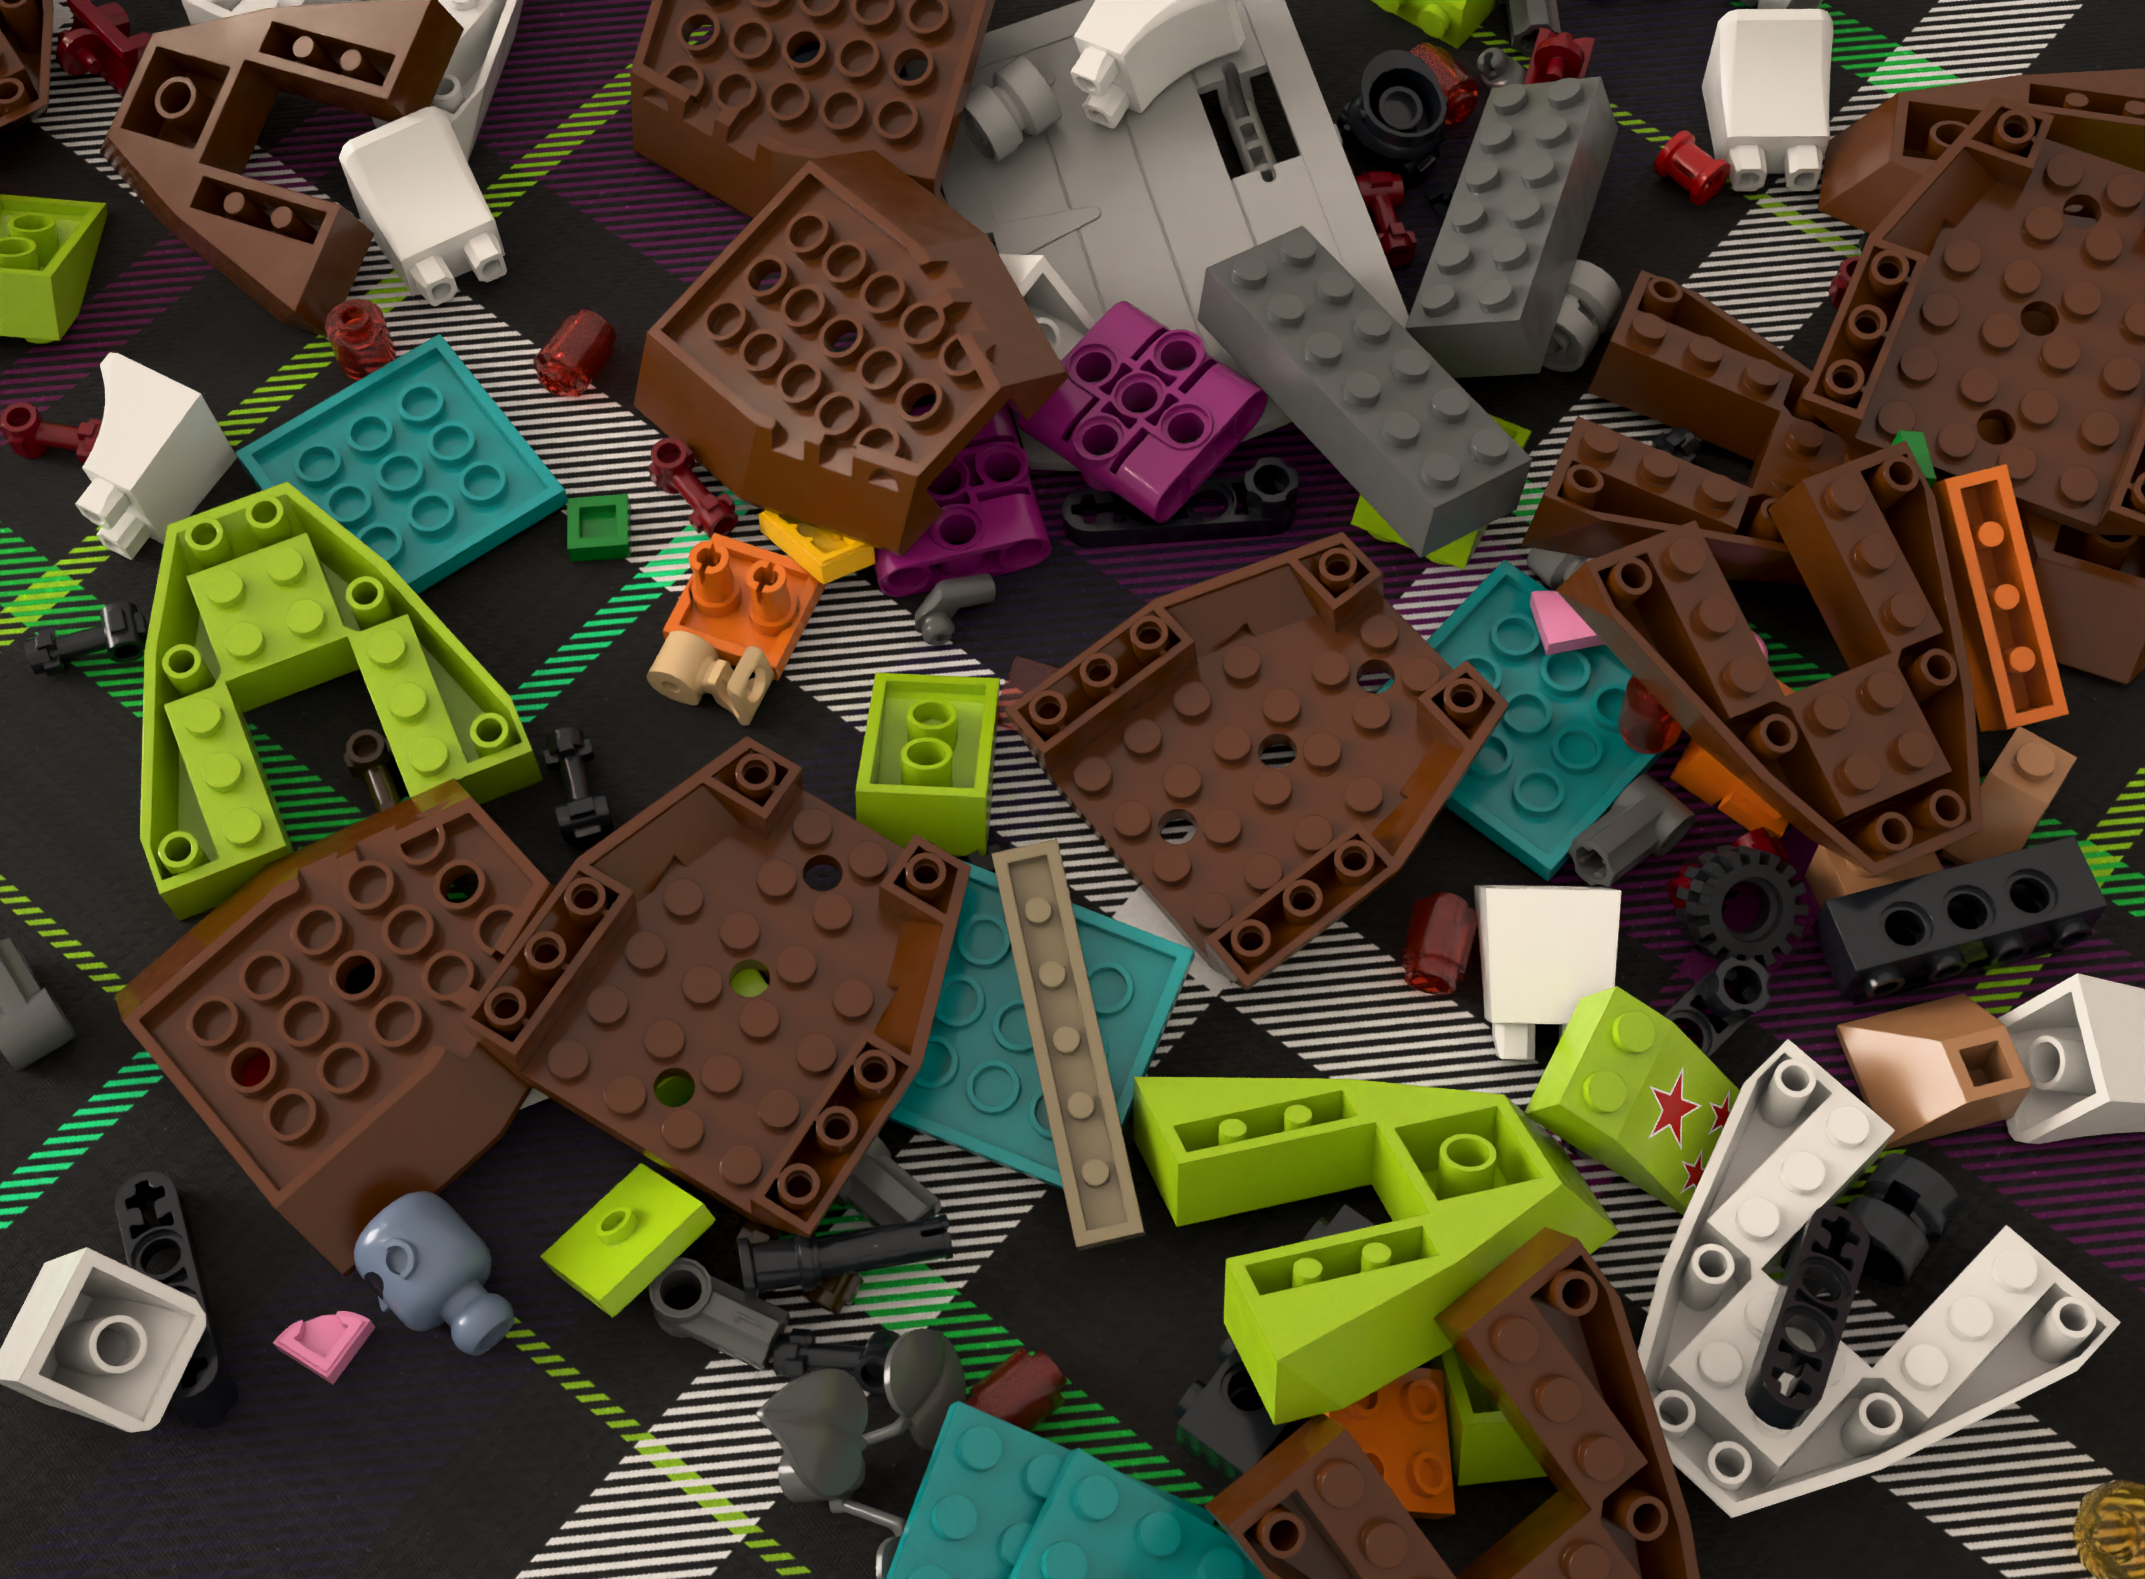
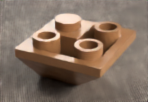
[1835,993,2032,1150]

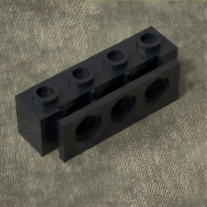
[1812,836,2107,1006]
[1174,1204,1375,1484]

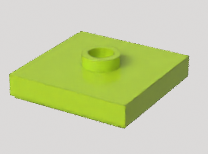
[540,1163,716,1318]

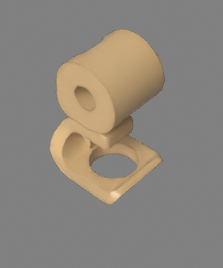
[646,630,774,726]

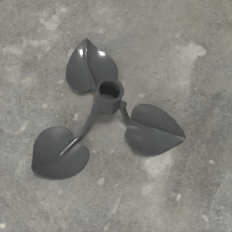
[756,1328,966,1579]

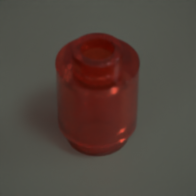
[1409,43,1479,125]
[325,299,396,381]
[533,309,616,397]
[1618,675,1682,754]
[1401,892,1478,995]
[964,1347,1067,1432]

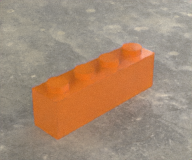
[1931,464,2069,732]

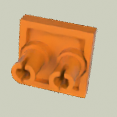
[663,533,827,681]
[1312,1368,1455,1519]

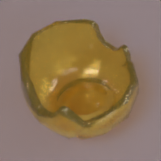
[2073,1479,2145,1579]

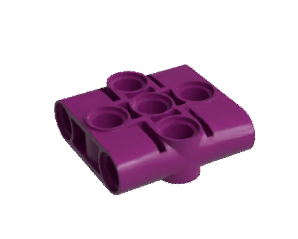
[1018,301,1268,523]
[873,403,1052,597]

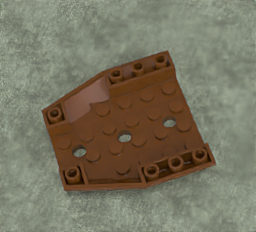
[630,0,1011,220]
[1801,96,2145,536]
[634,150,1069,556]
[1005,532,1509,991]
[458,736,971,1238]
[115,778,555,1277]

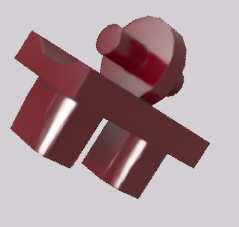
[55,0,151,98]
[1523,27,1595,85]

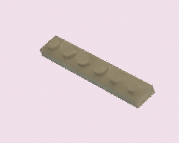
[992,839,1146,1251]

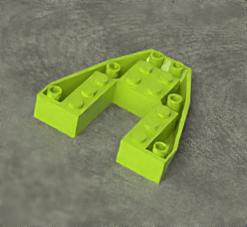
[140,482,543,921]
[1133,1077,1619,1425]

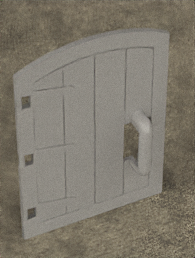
[905,0,1409,471]

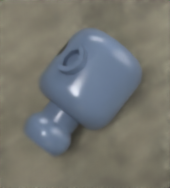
[354,1191,515,1356]

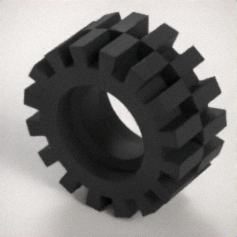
[1675,845,1808,967]

